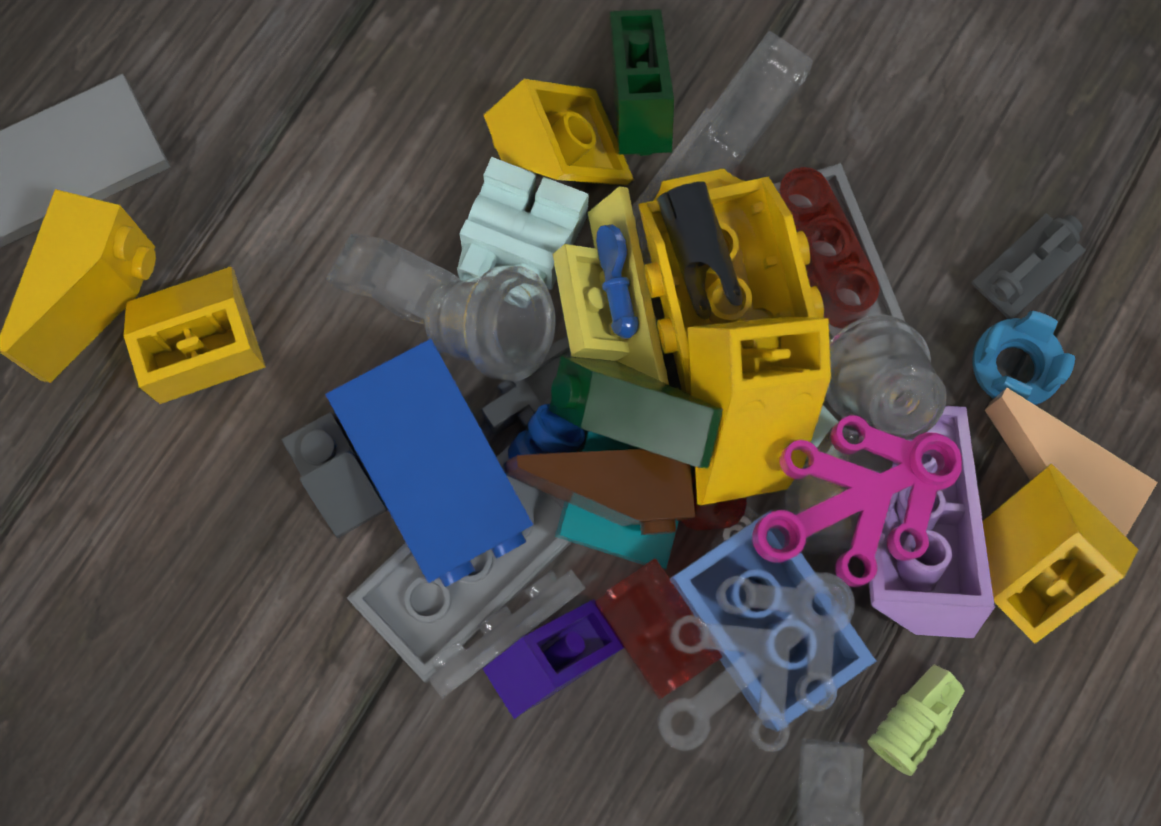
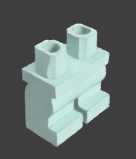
[457,157,589,307]

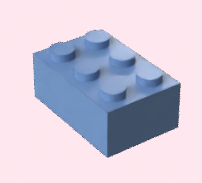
[666,510,876,731]

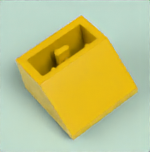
[123,267,266,404]
[983,463,1139,644]

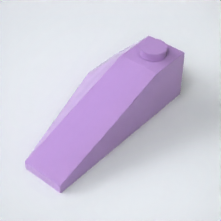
[869,404,995,638]

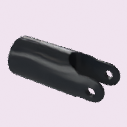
[657,181,743,320]

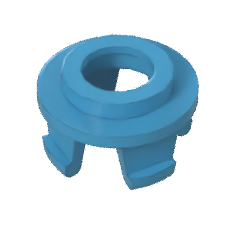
[972,311,1075,405]

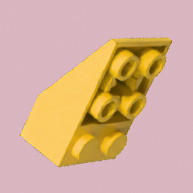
[687,316,831,505]

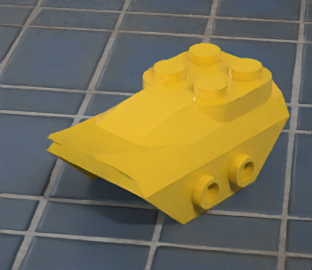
[638,168,824,395]

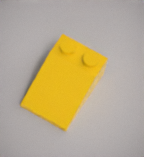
[0,189,156,383]

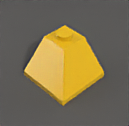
[483,79,634,185]

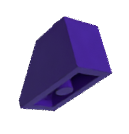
[482,599,625,719]

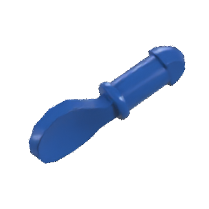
[596,224,638,339]

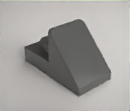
[281,412,387,538]

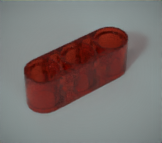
[778,167,880,329]

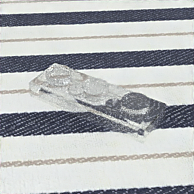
[428,570,585,699]

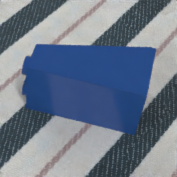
[325,339,533,588]

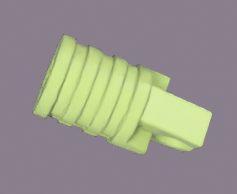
[867,665,965,776]

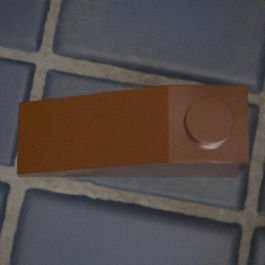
[504,449,695,535]

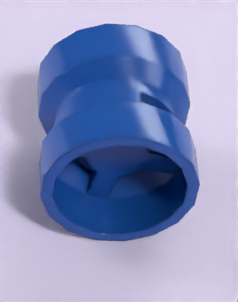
[508,404,585,460]

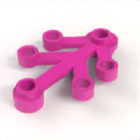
[752,415,962,587]

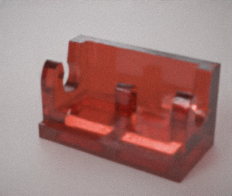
[595,558,722,700]

